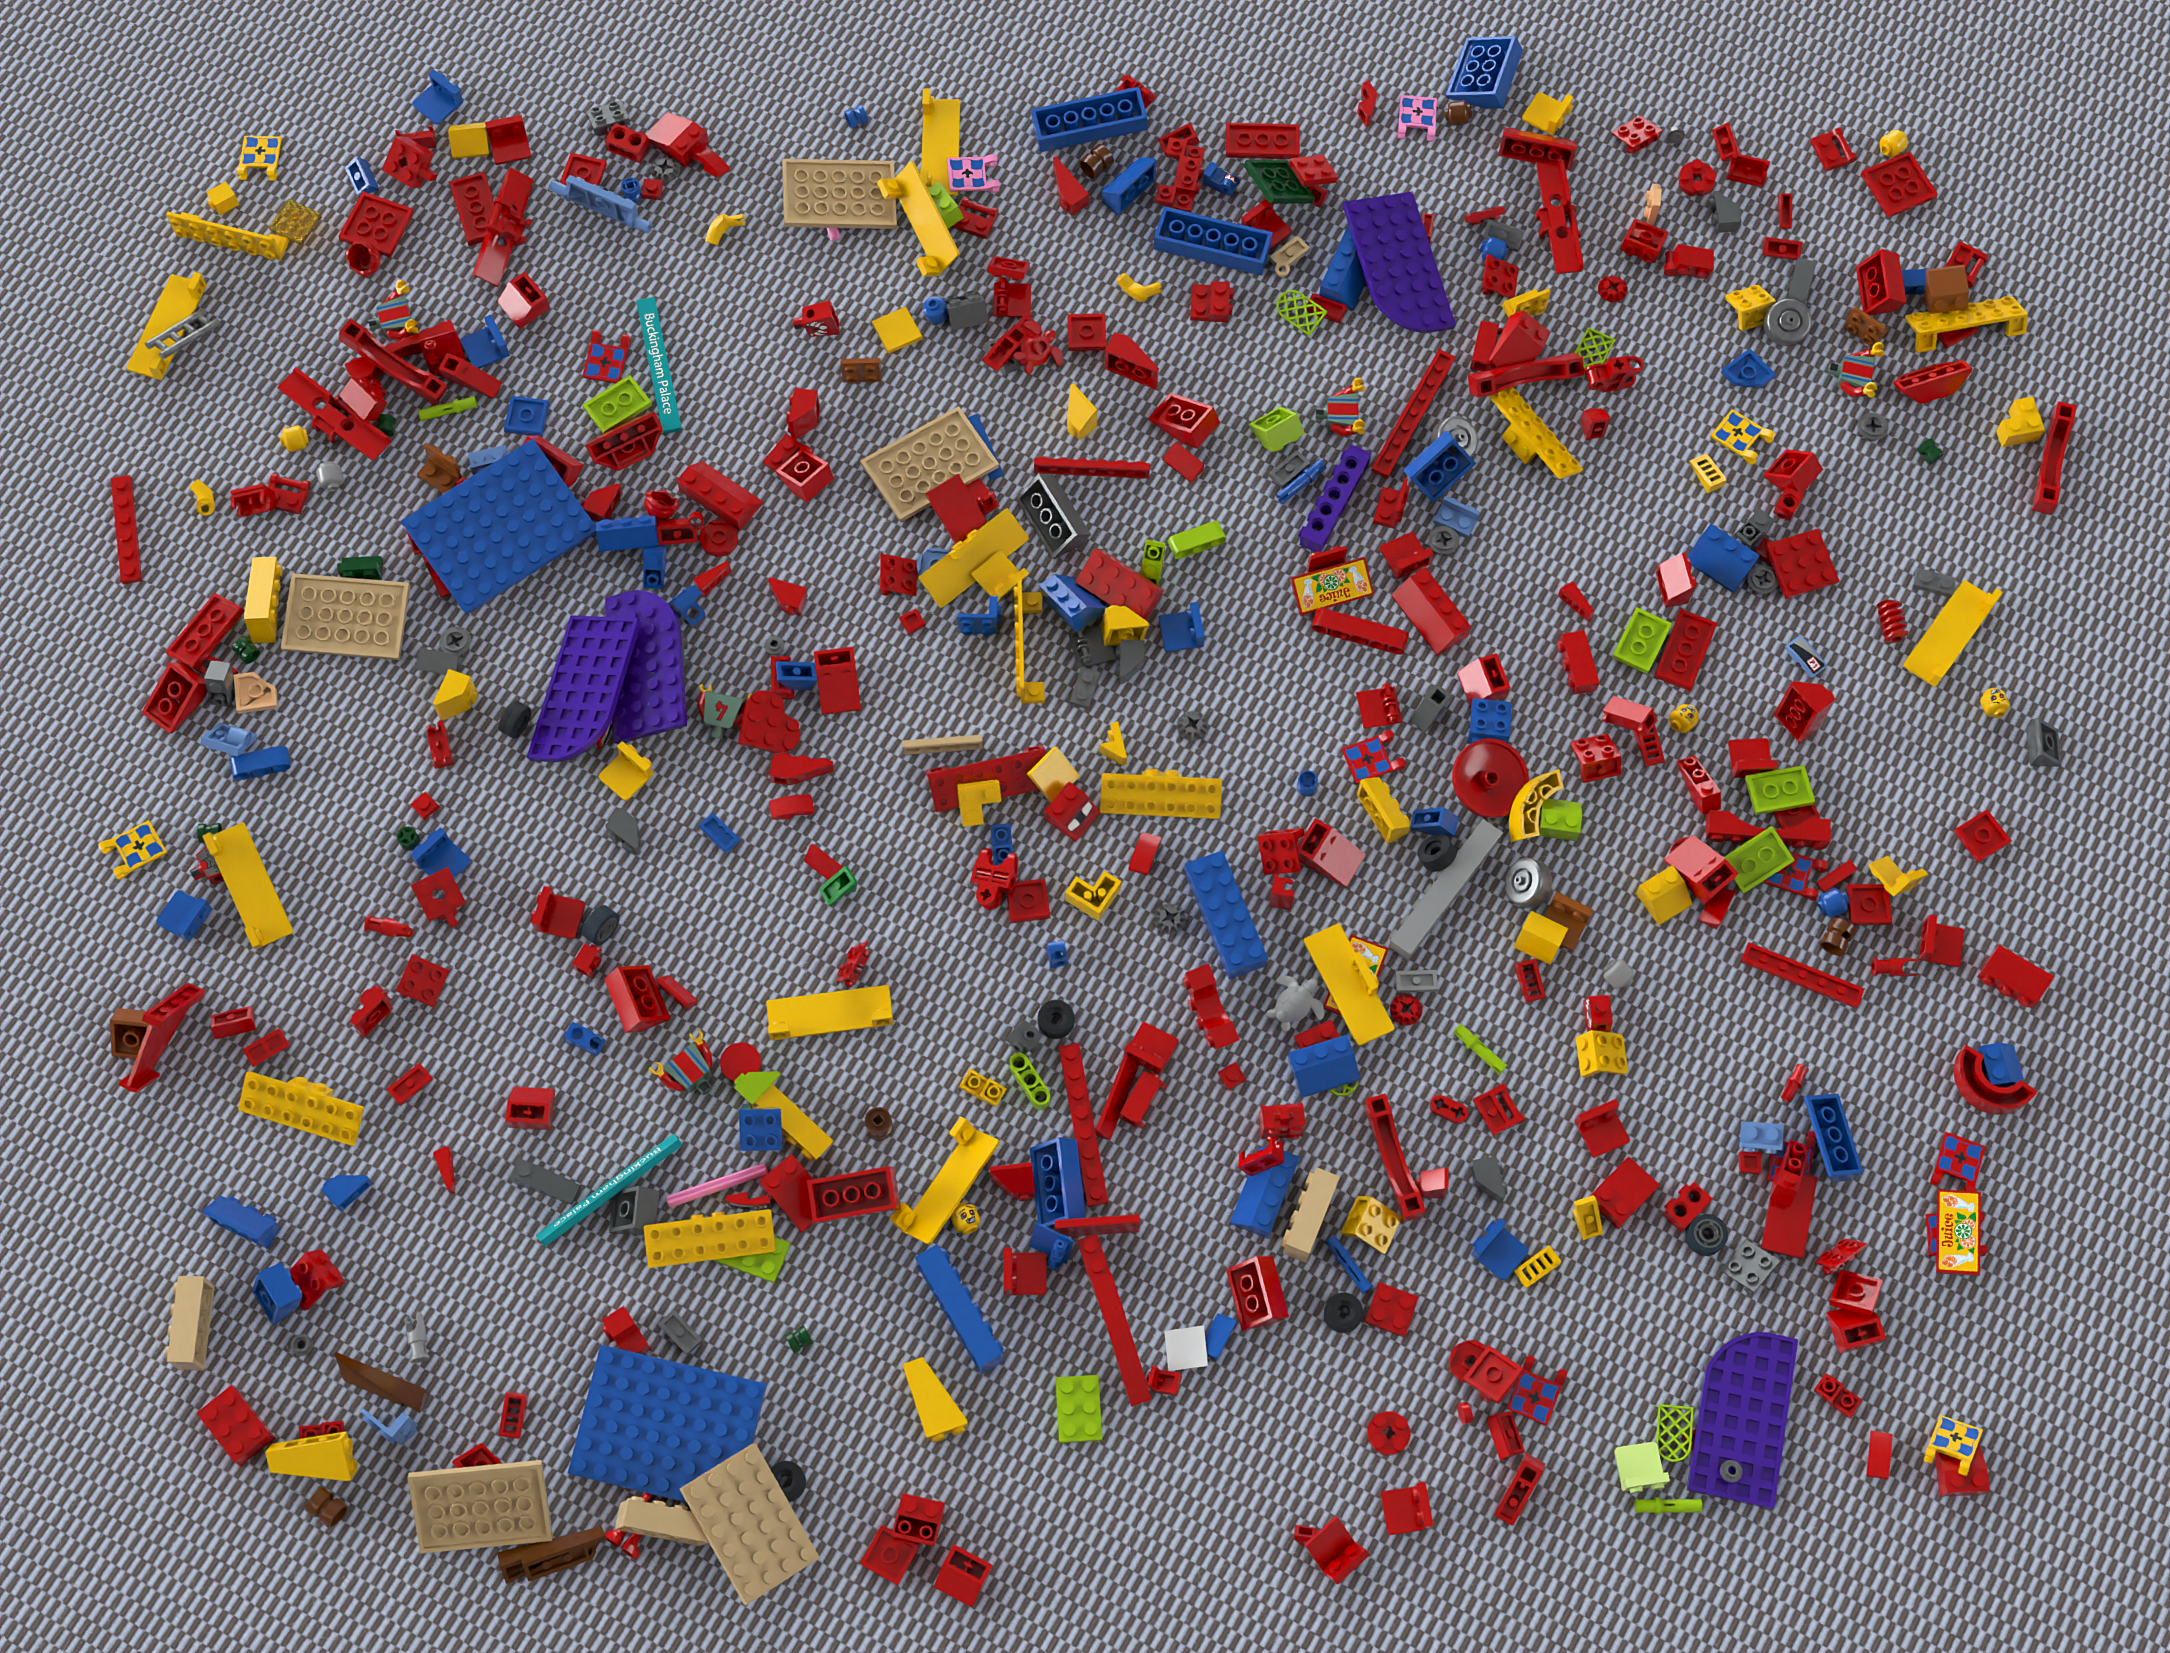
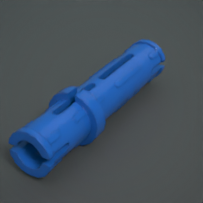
[1276,459,1327,504]
[1324,1235,1373,1294]

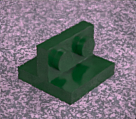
[337,556,383,580]

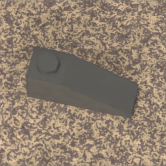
[510,1158,580,1205]

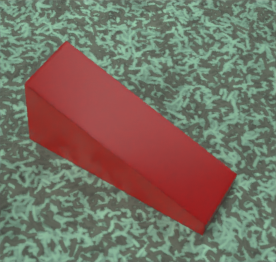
[1778,193,1793,229]
[1422,213,1434,244]
[1816,860,1857,893]

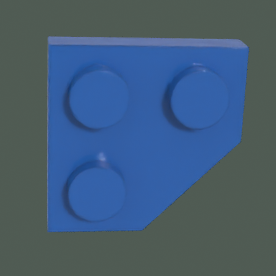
[1721,348,1776,388]

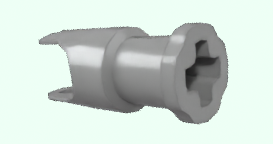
[404,1312,430,1363]

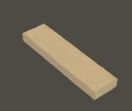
[902,735,983,755]

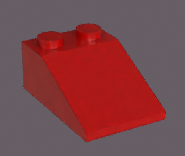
[646,112,709,168]
[1489,310,1551,368]
[1104,332,1159,390]
[1148,393,1220,449]
[141,662,208,734]
[759,1154,813,1233]
[1590,1156,1660,1230]
[1931,1431,1990,1497]

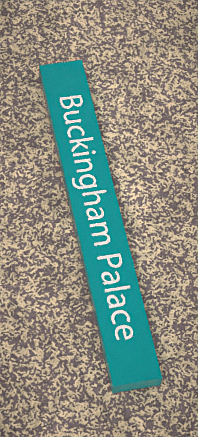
[636,297,682,434]
[536,1134,683,1247]

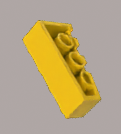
[244,557,283,643]
[752,1084,833,1161]

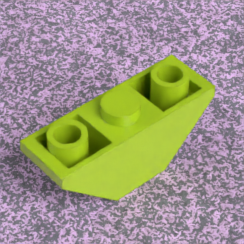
[1140,539,1165,586]

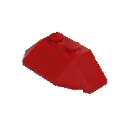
[1893,360,1972,404]
[585,411,663,471]

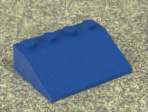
[1445,36,1523,109]

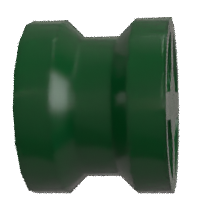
[376,414,397,437]
[397,826,420,851]

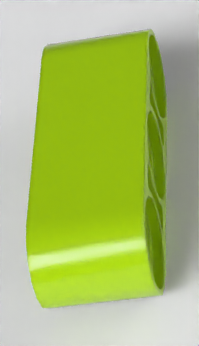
[1167,521,1227,559]
[1010,1053,1050,1110]

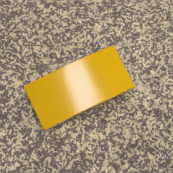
[959,1068,1007,1107]

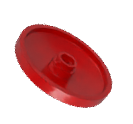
[1452,738,1529,819]

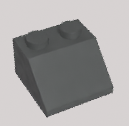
[609,1186,659,1235]

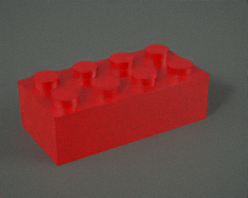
[1075,548,1165,621]
[807,1166,901,1224]

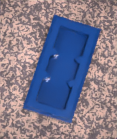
[698,812,741,854]

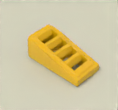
[1689,453,1727,493]
[1513,1245,1562,1289]

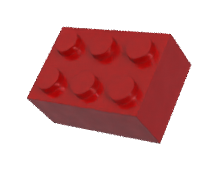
[196,1385,276,1467]

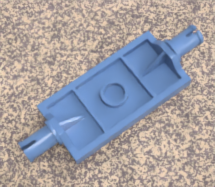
[549,175,653,234]

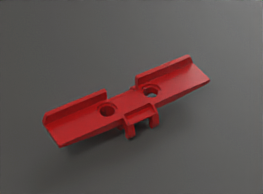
[1535,159,1584,274]
[472,167,534,288]
[277,367,392,461]

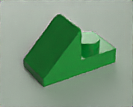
[819,865,858,905]

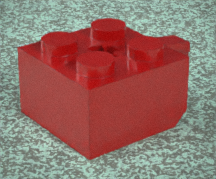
[382,136,438,188]
[410,867,466,928]
[1259,1103,1306,1142]

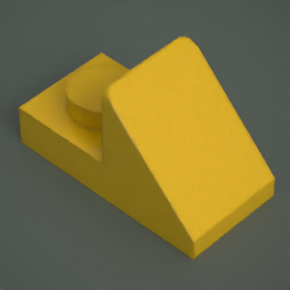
[1099,722,1127,766]
[1572,1195,1603,1240]

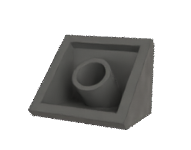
[2026,718,2062,767]

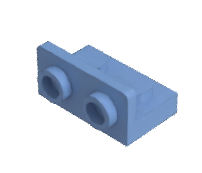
[468,445,508,475]
[1433,496,1480,539]
[1739,1121,1784,1154]

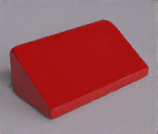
[1712,122,1742,162]
[1762,237,1803,260]
[1162,442,1204,483]
[804,844,843,880]
[1698,888,1736,930]
[656,975,698,1011]
[211,1006,256,1039]
[1486,1411,1525,1460]

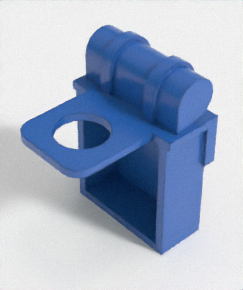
[668,585,705,625]

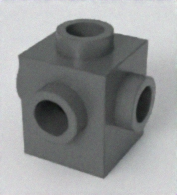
[1005,1019,1042,1055]

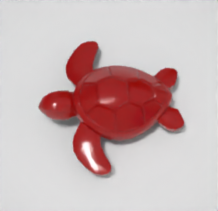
[1012,321,1063,375]

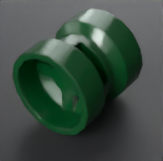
[1917,438,1944,465]
[232,636,260,664]
[197,823,222,844]
[785,1325,813,1354]

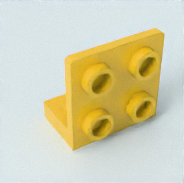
[1725,285,1776,331]
[1502,288,1551,318]
[972,550,1029,602]
[1868,856,1928,897]
[1340,1196,1402,1254]

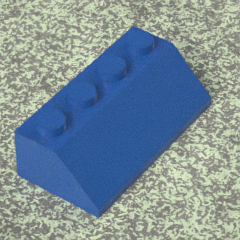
[1319,226,1366,310]
[1804,1093,1864,1182]
[1030,1137,1086,1229]
[1229,1147,1300,1239]

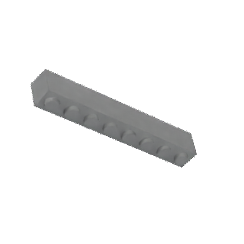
[1388,819,1503,961]

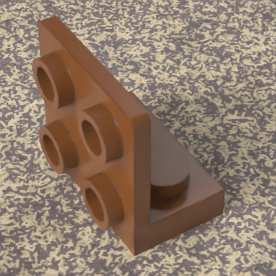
[1844,306,1889,347]
[840,358,881,384]
[417,443,462,493]
[1544,892,1593,951]

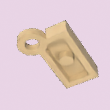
[1269,235,1310,277]

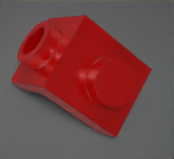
[1146,1365,1182,1396]

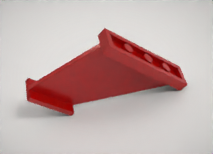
[119,983,206,1093]

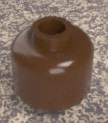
[1445,100,1472,126]

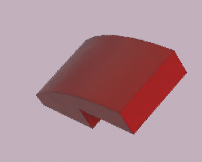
[690,145,730,178]
[769,794,815,820]
[1128,832,1161,876]
[1814,1373,1863,1419]
[299,1421,344,1439]
[1866,1430,1893,1480]

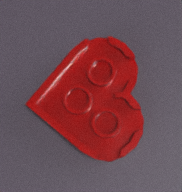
[738,690,800,754]

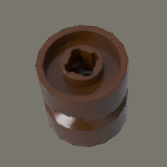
[1079,144,1114,179]
[1819,918,1856,956]
[865,1107,893,1141]
[305,1487,348,1529]

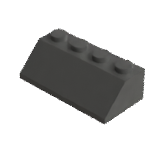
[1015,473,1091,559]

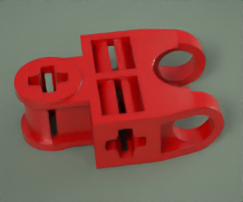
[1584,356,1644,393]
[970,848,1019,910]

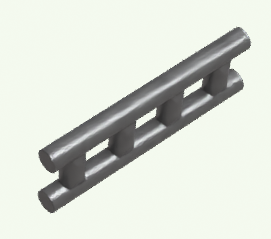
[145,308,221,359]

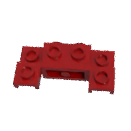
[1154,137,1205,213]

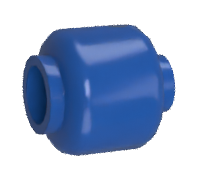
[1479,237,1508,261]
[923,296,948,325]
[1817,888,1850,918]

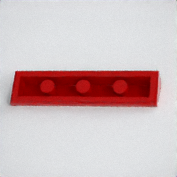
[1096,1055,1138,1140]

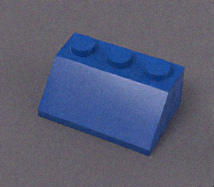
[1102,157,1157,215]
[1403,431,1477,503]
[596,515,658,552]
[1687,524,1760,593]
[1039,574,1106,632]
[1288,1035,1361,1098]
[202,1195,280,1249]

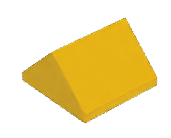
[448,122,490,159]
[1514,911,1568,965]

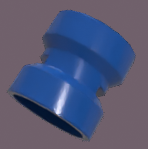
[844,105,868,129]
[621,177,642,203]
[1297,770,1318,796]

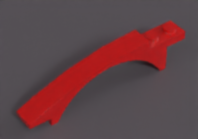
[1077,1234,1152,1407]

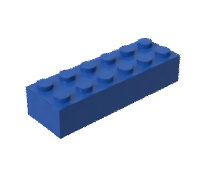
[1031,87,1148,152]
[1154,207,1273,276]
[1184,850,1268,980]
[915,1244,1004,1375]

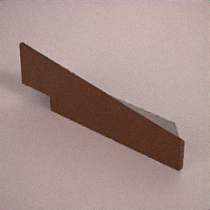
[334,1352,430,1413]
[498,1526,605,1584]

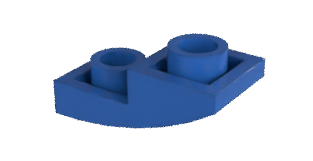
[990,823,1013,866]

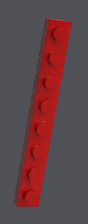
[1371,349,1456,479]
[1058,1043,1108,1207]

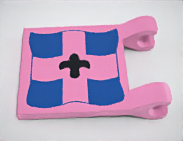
[1397,95,1437,141]
[947,154,1000,193]

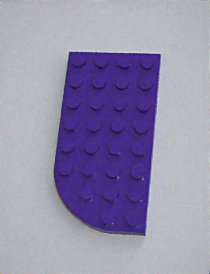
[1342,191,1456,333]
[605,590,687,744]
[527,615,641,762]
[1686,1332,1798,1510]

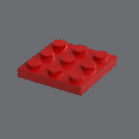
[1860,151,1938,218]
[338,191,415,258]
[1764,528,1840,599]

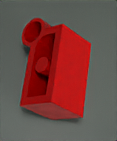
[657,512,704,545]

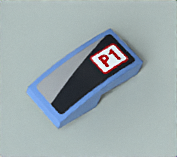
[1784,635,1827,678]

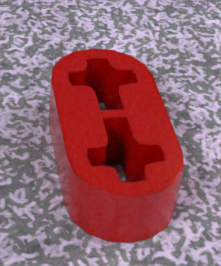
[1429,1095,1468,1124]

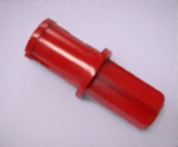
[1781,1064,1809,1103]

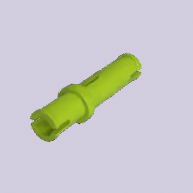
[418,396,478,421]
[1453,1023,1508,1075]
[1634,1497,1702,1515]

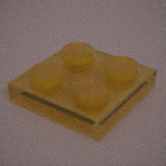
[269,198,322,246]

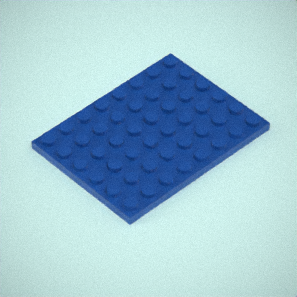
[401,439,596,615]
[567,1345,767,1502]

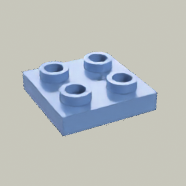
[201,723,257,756]

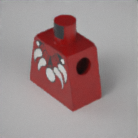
[793,300,840,337]
[1583,995,1613,1032]

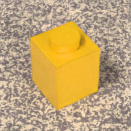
[206,181,240,215]

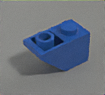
[643,545,667,589]

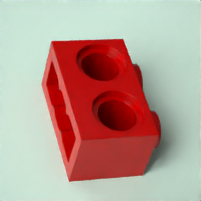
[605,123,650,163]
[1663,1182,1713,1232]

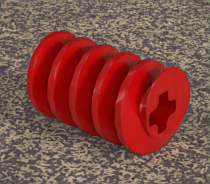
[1876,600,1909,644]

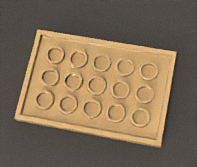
[782,159,897,229]
[860,406,999,523]
[281,573,410,660]
[679,1443,820,1605]
[408,1460,553,1554]

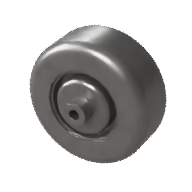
[1763,299,1812,346]
[1431,416,1478,457]
[1505,858,1552,908]

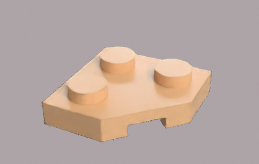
[1644,184,1662,226]
[234,672,278,714]

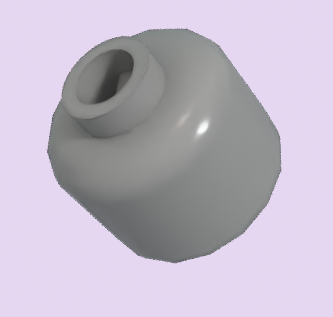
[316,461,344,491]
[1603,959,1634,989]

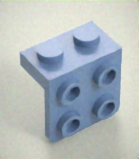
[360,1408,418,1445]

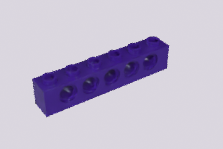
[1298,444,1372,552]

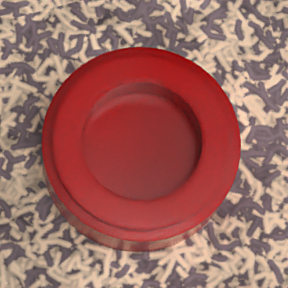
[1457,1402,1473,1425]

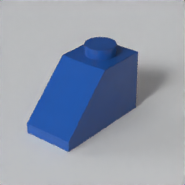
[776,661,817,690]
[1410,807,1459,837]
[321,1175,374,1212]

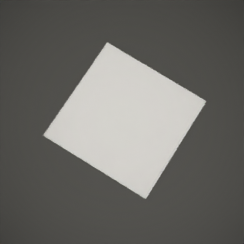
[1164,1325,1208,1371]

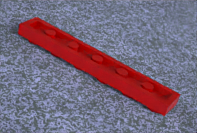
[1034,456,1150,479]
[111,475,142,584]
[1740,942,1865,1009]

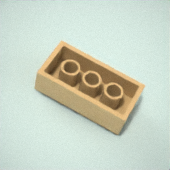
[1281,1167,1340,1263]
[165,1276,215,1371]
[615,1496,709,1546]

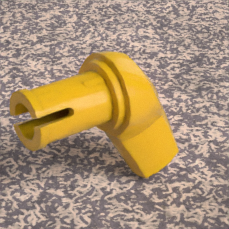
[705,213,746,246]
[1116,273,1162,302]
[190,479,215,516]

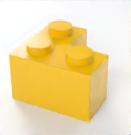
[1996,396,2045,447]
[957,779,1001,827]
[1065,871,1122,921]

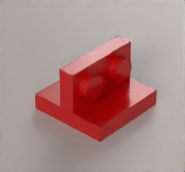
[1463,1345,1524,1405]

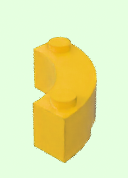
[1509,769,1564,842]

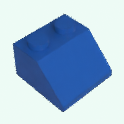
[1976,1042,2025,1088]
[252,1262,302,1326]

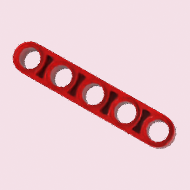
[1311,608,1409,655]

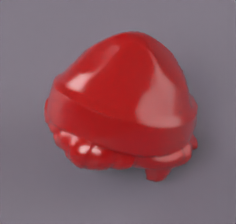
[345,241,381,278]
[644,490,679,520]

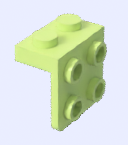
[1614,1442,1670,1493]

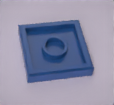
[504,396,550,437]

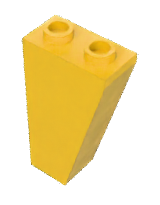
[902,1357,969,1443]
[265,1431,358,1481]

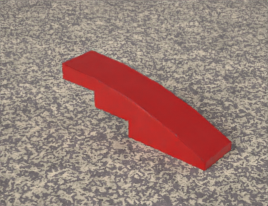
[982,314,1040,371]

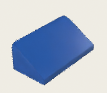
[345,157,379,197]
[1205,1313,1237,1361]

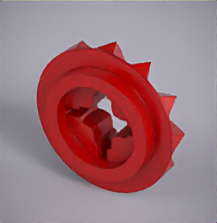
[1598,274,1628,302]
[1390,993,1423,1026]

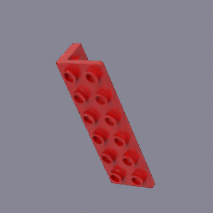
[926,745,1046,812]

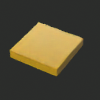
[872,307,922,354]
[1027,746,1080,803]

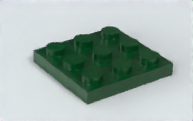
[1243,160,1315,204]

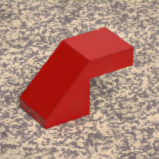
[1357,80,1378,127]

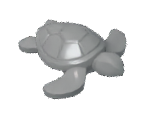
[1266,976,1324,1033]

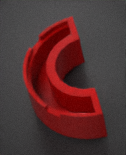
[1182,963,1240,1049]
[1953,1044,2038,1115]

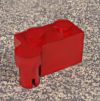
[1664,244,1714,279]

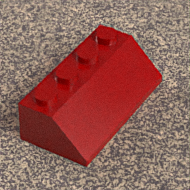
[1498,127,1577,171]
[677,461,764,531]
[1391,567,1471,656]
[1773,681,1836,743]

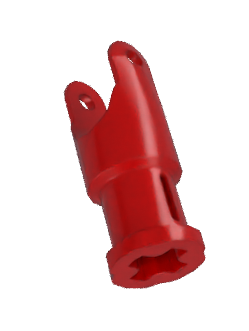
[364,914,413,937]
[1871,958,1919,976]

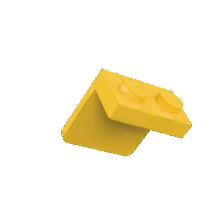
[1522,92,1574,136]
[598,741,654,801]
[1576,1030,1628,1078]

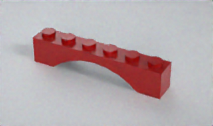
[338,318,447,406]
[344,320,462,380]
[1468,352,1584,398]
[2032,401,2077,515]
[1705,810,1831,850]
[1363,1093,1426,1223]

